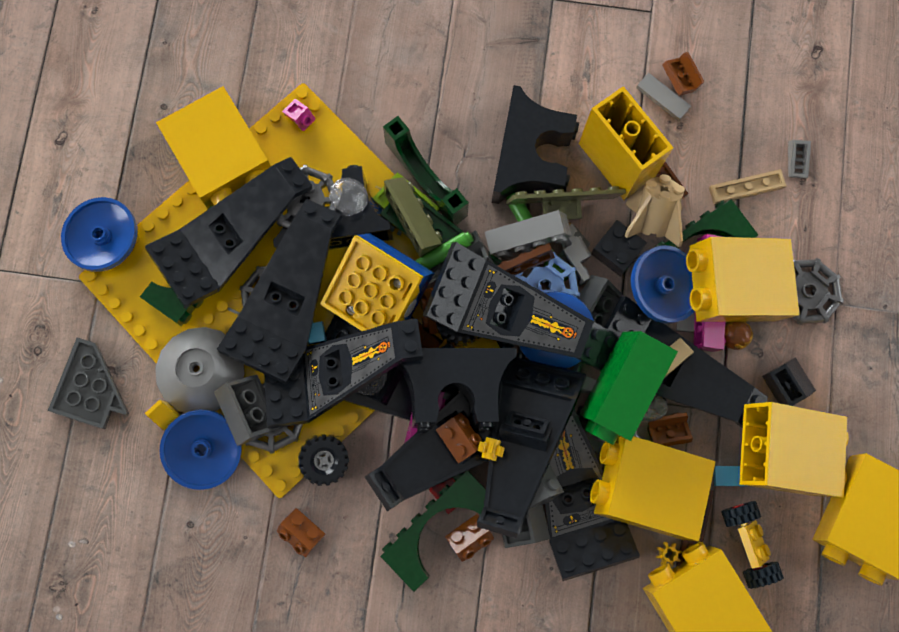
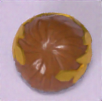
[724,322,753,350]

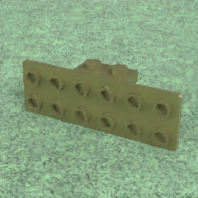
[506,186,626,220]

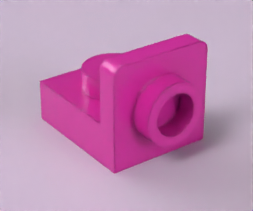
[282,99,315,131]

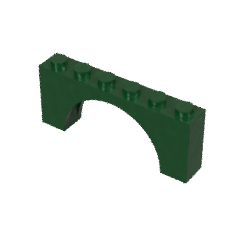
[383,116,469,225]
[639,199,758,257]
[140,206,233,327]
[380,471,486,592]

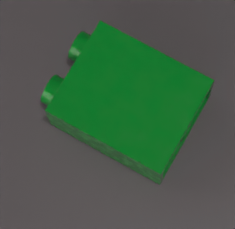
[579,331,678,445]

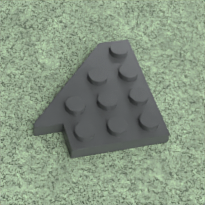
[48,337,129,429]

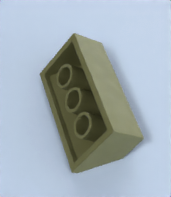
[384,177,443,257]

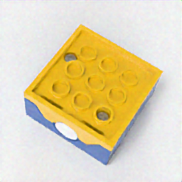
[320,233,434,331]

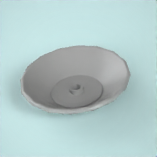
[155,327,244,413]

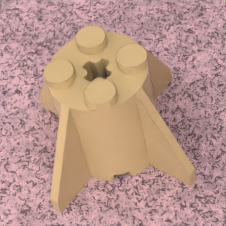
[625,174,685,247]

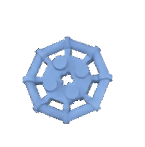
[514,252,580,298]

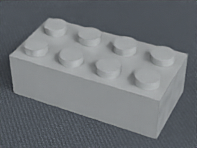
[485,210,572,259]

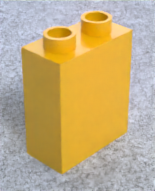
[156,86,271,209]
[578,86,674,201]
[686,237,799,322]
[739,402,849,497]
[590,436,716,541]
[812,453,899,586]
[643,542,772,632]

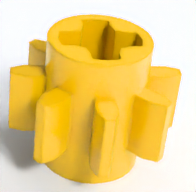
[478,437,505,461]
[655,542,681,567]

